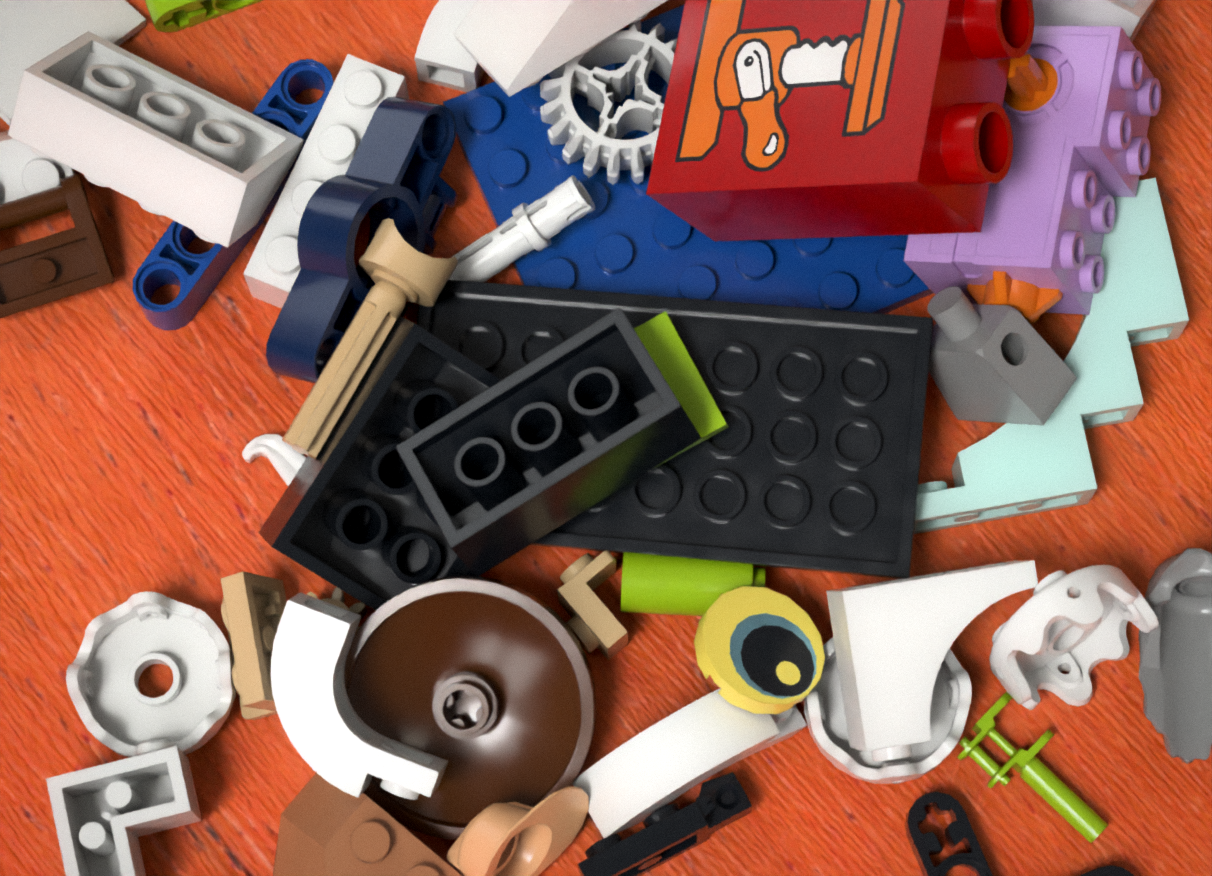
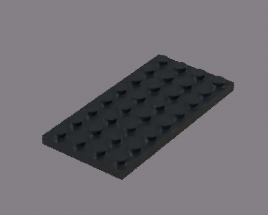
[417,280,933,579]

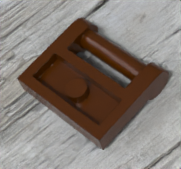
[0,173,115,318]

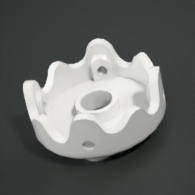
[989,565,1159,710]
[66,591,236,758]
[804,637,972,784]

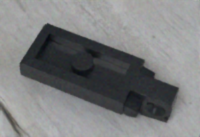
[578,772,752,876]

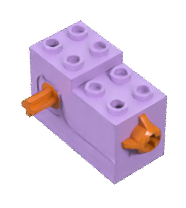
[903,26,1161,324]

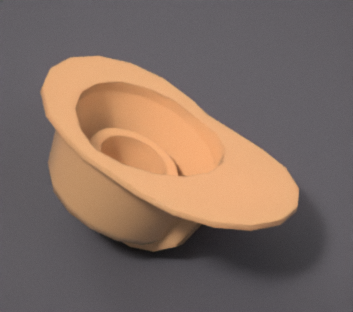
[446,786,589,876]

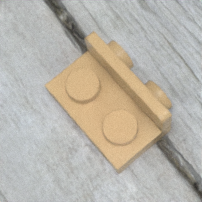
[220,572,287,720]

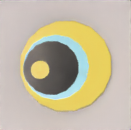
[694,586,825,714]

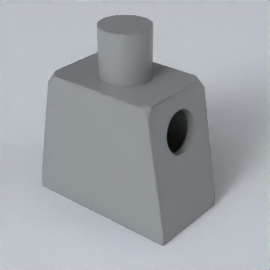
[927,286,1077,426]

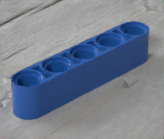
[133,59,334,330]

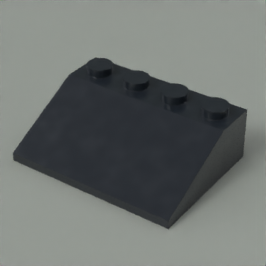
[259,316,502,611]

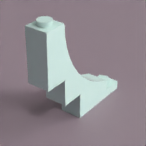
[914,178,1189,534]

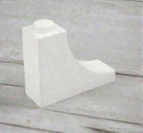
[826,560,1038,761]

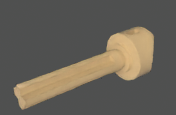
[282,218,458,459]

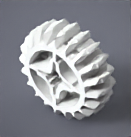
[540,20,678,185]

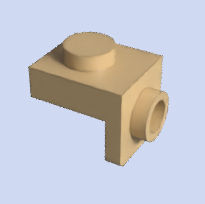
[557,550,628,660]

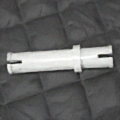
[448,175,595,282]

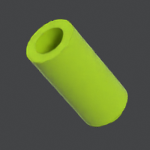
[620,552,765,616]

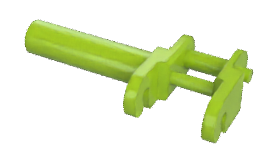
[957,692,1108,843]

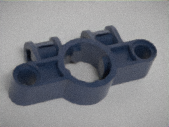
[266,97,458,384]

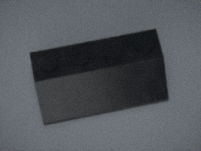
[396,307,701,577]

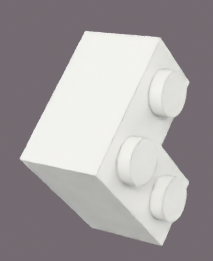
[46,746,202,876]

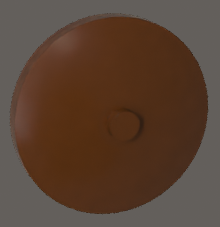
[344,575,597,840]

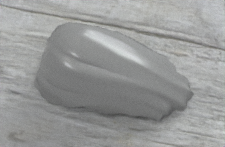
[1138,548,1212,764]

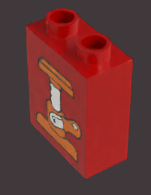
[646,0,1034,241]

